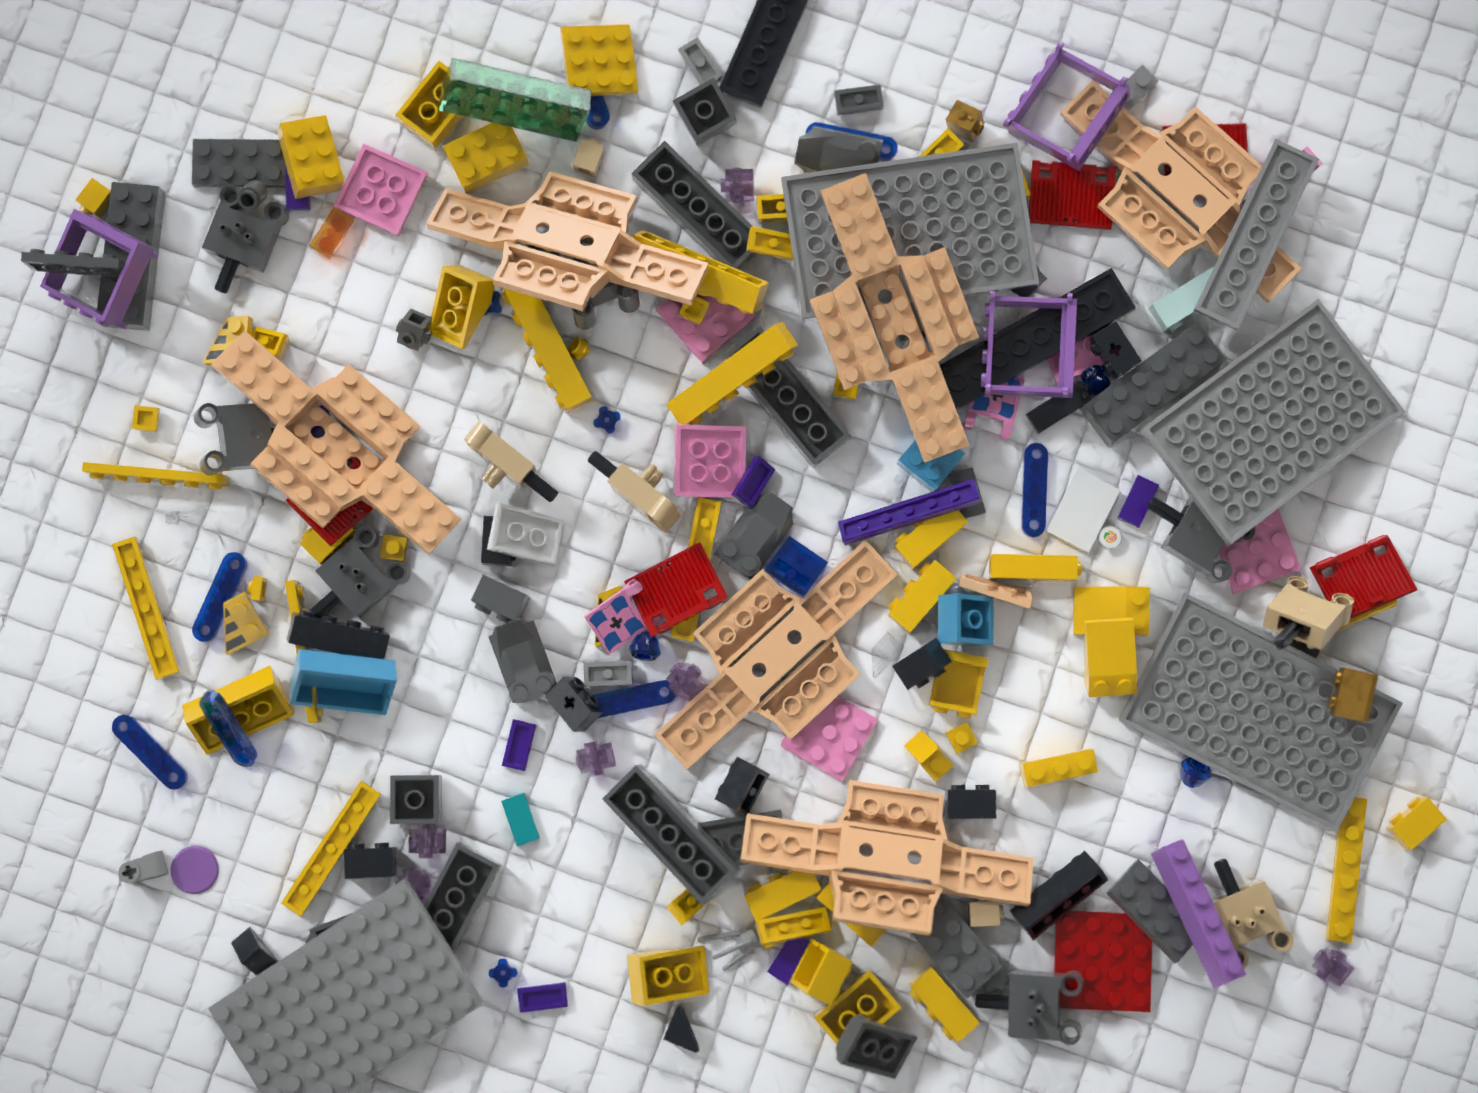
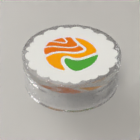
[1097,525,1122,550]

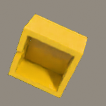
[790,938,853,1005]

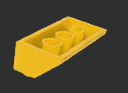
[182,665,294,755]

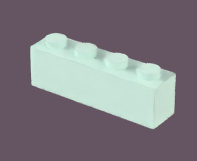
[1148,266,1214,332]

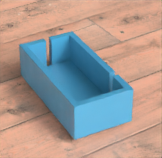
[289,649,397,715]

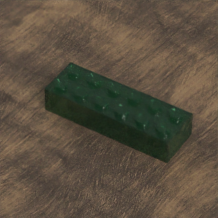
[439,57,591,142]

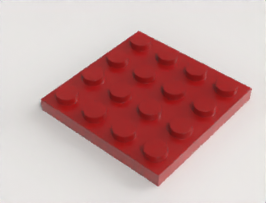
[1053,910,1152,1013]

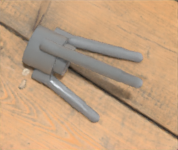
[697,927,760,971]

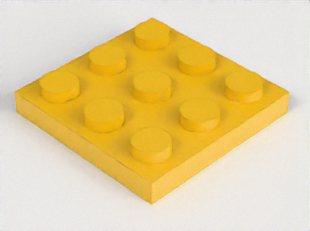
[560,24,639,97]

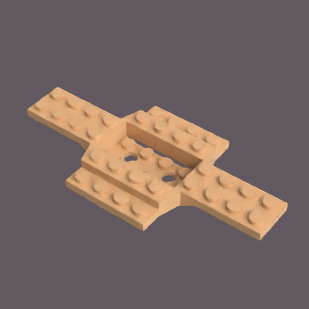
[1060,80,1302,303]
[426,171,709,311]
[809,173,979,463]
[212,331,461,555]
[654,540,898,770]
[740,780,1034,936]

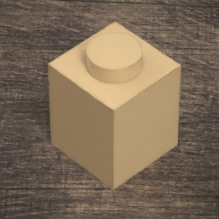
[572,138,605,178]
[967,900,1004,927]

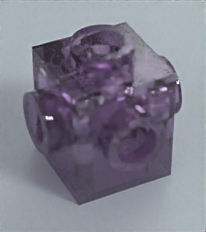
[720,167,754,203]
[666,662,708,701]
[576,741,616,777]
[408,824,446,858]
[395,866,432,900]
[1311,947,1355,987]

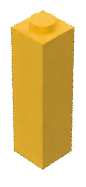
[989,554,1082,582]

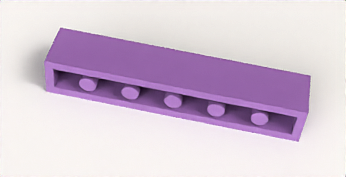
[1151,839,1247,989]

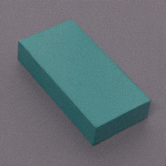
[501,793,540,846]

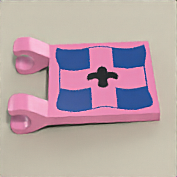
[963,377,1025,440]
[583,579,662,655]

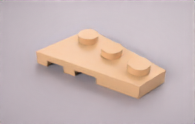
[958,572,1033,609]

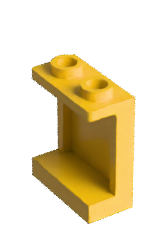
[928,649,989,719]

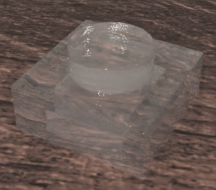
[415,180,445,210]

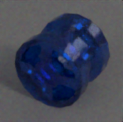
[1081,365,1110,395]

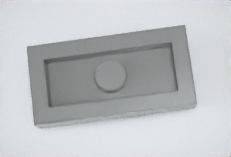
[678,37,723,85]
[1123,64,1159,111]
[583,661,633,687]

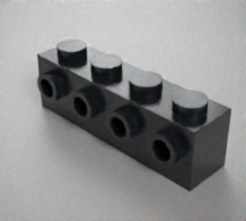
[286,609,390,659]
[1009,850,1108,941]

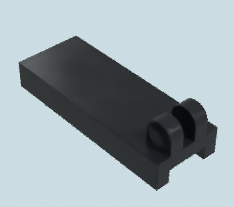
[1025,380,1092,434]

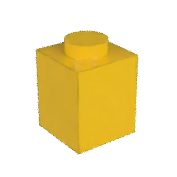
[75,178,111,219]

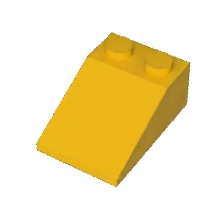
[429,265,495,349]
[1073,586,1150,637]
[1084,617,1137,697]
[627,945,710,1006]

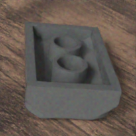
[794,126,883,173]
[713,491,793,580]
[488,618,557,703]
[835,1014,918,1079]

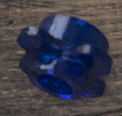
[484,291,502,316]
[593,406,621,434]
[488,958,518,988]

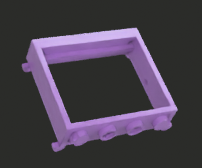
[1003,42,1131,171]
[40,209,159,329]
[981,291,1077,398]

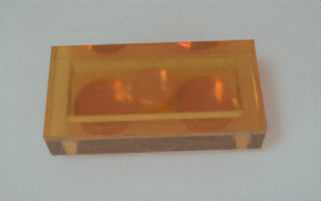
[309,207,355,260]

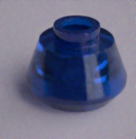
[628,631,661,661]
[1180,757,1212,788]

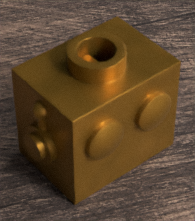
[945,100,985,143]

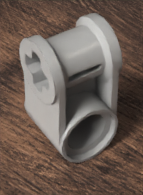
[118,850,169,883]

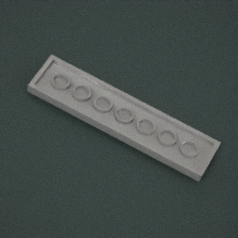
[1193,139,1319,331]

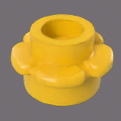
[568,337,590,360]

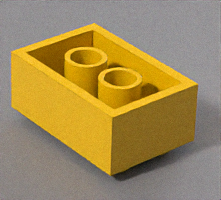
[395,61,479,151]
[277,115,345,199]
[443,116,529,194]
[813,968,902,1045]

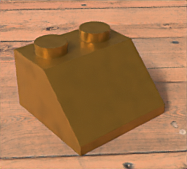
[1328,667,1379,723]

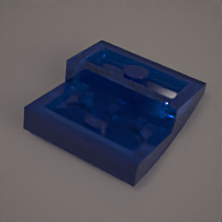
[764,535,828,598]

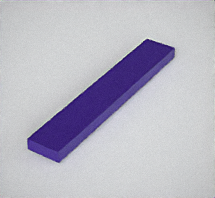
[838,479,982,546]

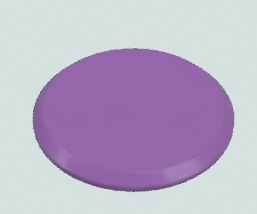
[170,846,219,894]

